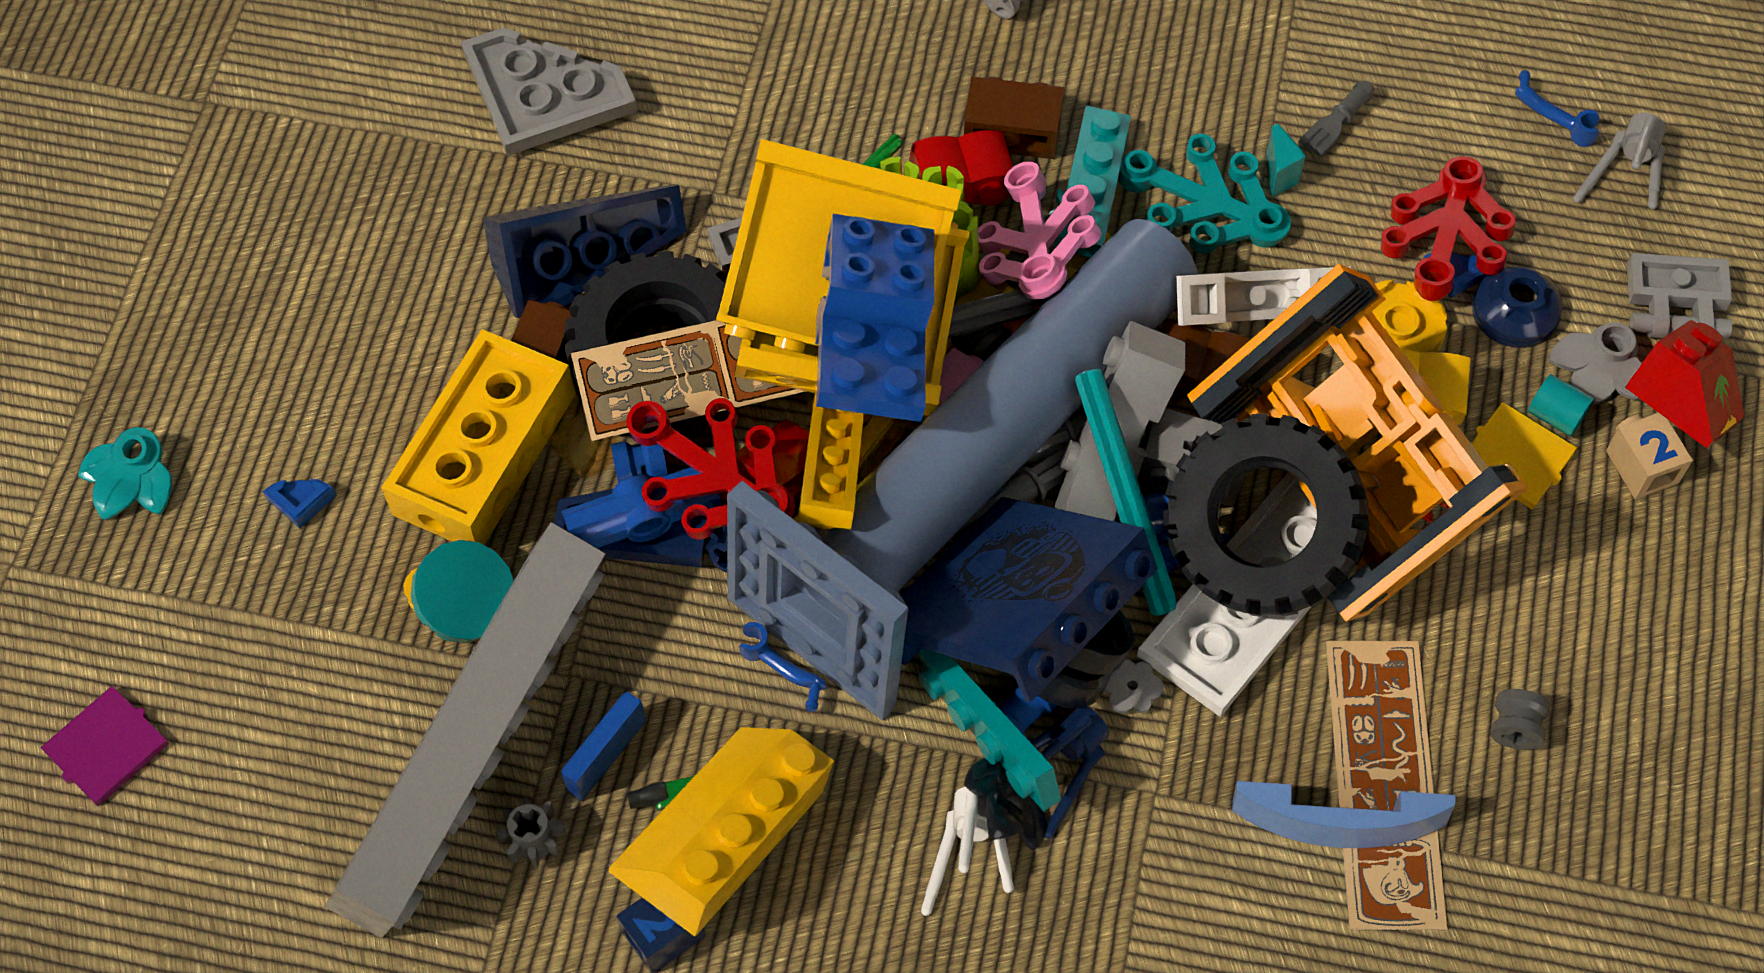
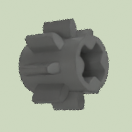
[496,796,566,868]

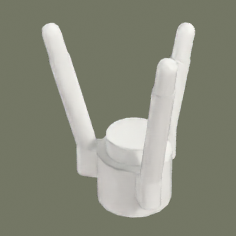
[921,787,1014,916]

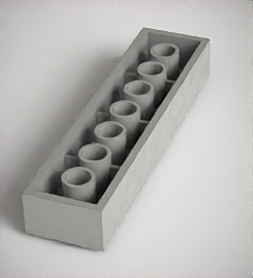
[324,522,605,938]

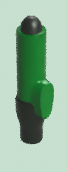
[627,776,694,811]

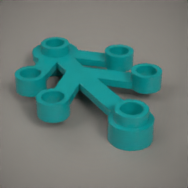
[1118,133,1291,254]

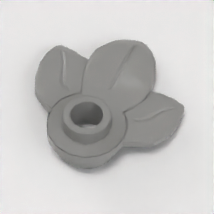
[1548,322,1642,406]

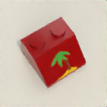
[1625,319,1744,448]

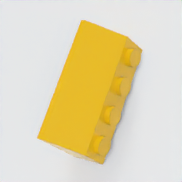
[609,727,834,937]

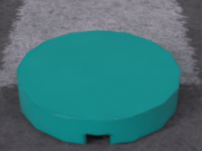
[410,540,514,643]

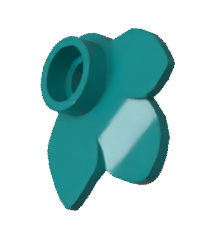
[78,427,172,520]

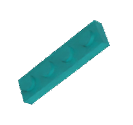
[1053,106,1131,257]
[918,648,1061,811]

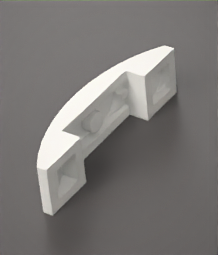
[1176,266,1351,325]

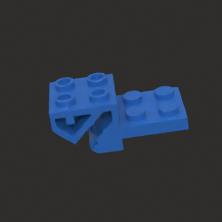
[815,214,934,422]

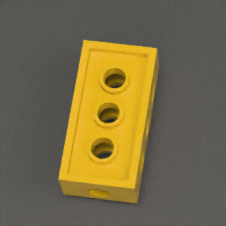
[381,329,576,545]

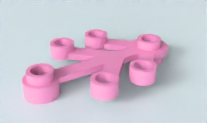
[978,162,1101,299]

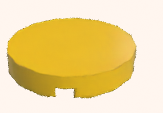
[1372,280,1447,353]

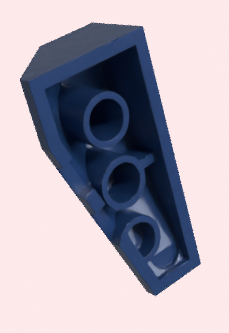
[483,184,687,318]

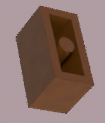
[964,76,1064,159]

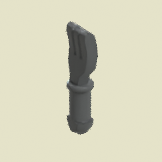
[1299,80,1374,158]

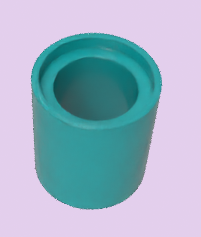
[1527,374,1595,437]

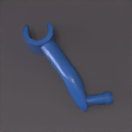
[1515,70,1599,147]
[739,622,826,712]

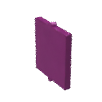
[40,686,169,807]

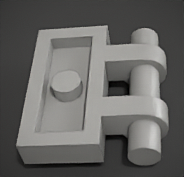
[1627,253,1732,338]

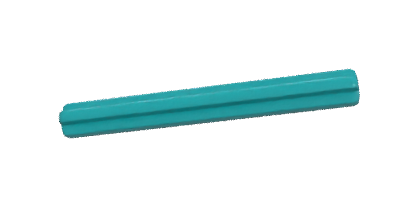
[1075,369,1177,616]

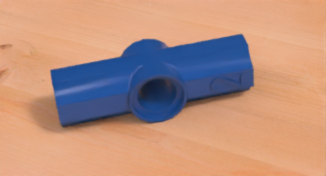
[561,467,721,548]

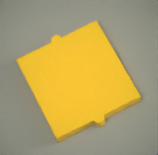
[1471,402,1577,510]

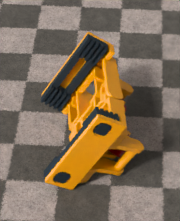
[1187,263,1529,622]

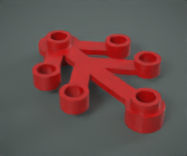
[1380,156,1516,301]
[626,398,796,540]

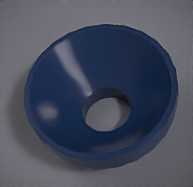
[1472,266,1562,348]

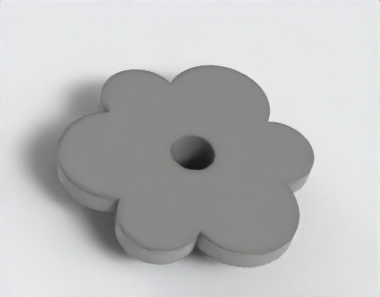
[1104,659,1164,713]

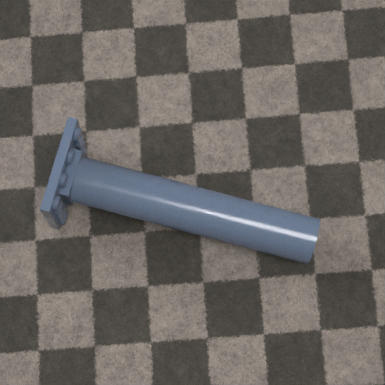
[727,219,1198,721]

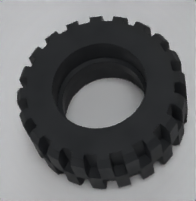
[564,251,739,442]
[1163,413,1370,617]

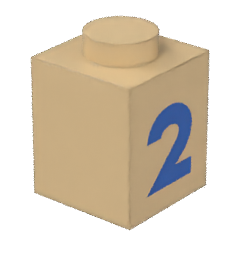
[1606,413,1693,500]

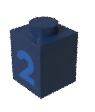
[616,897,706,973]

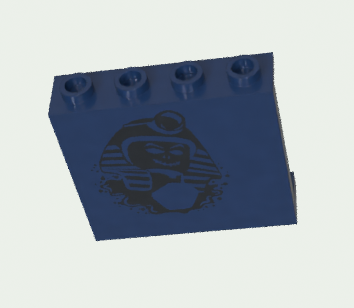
[900,497,1158,703]

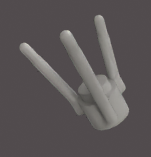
[1573,113,1666,210]

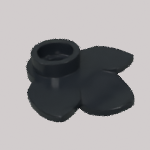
[964,758,1047,850]

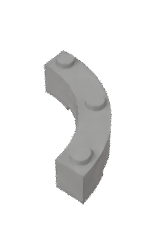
[1054,321,1185,521]

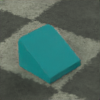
[1266,123,1306,197]

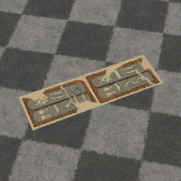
[571,320,806,441]

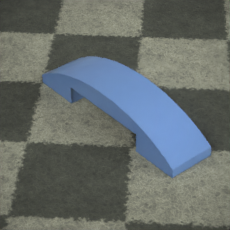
[1232,781,1455,848]

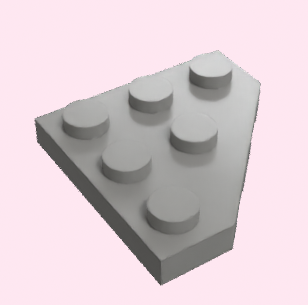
[461,27,638,156]

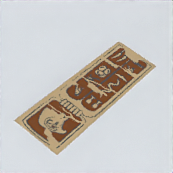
[1326,641,1448,930]

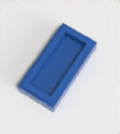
[561,692,646,801]

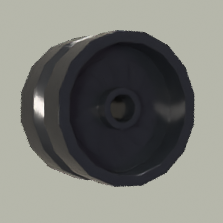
[1011,610,1135,709]

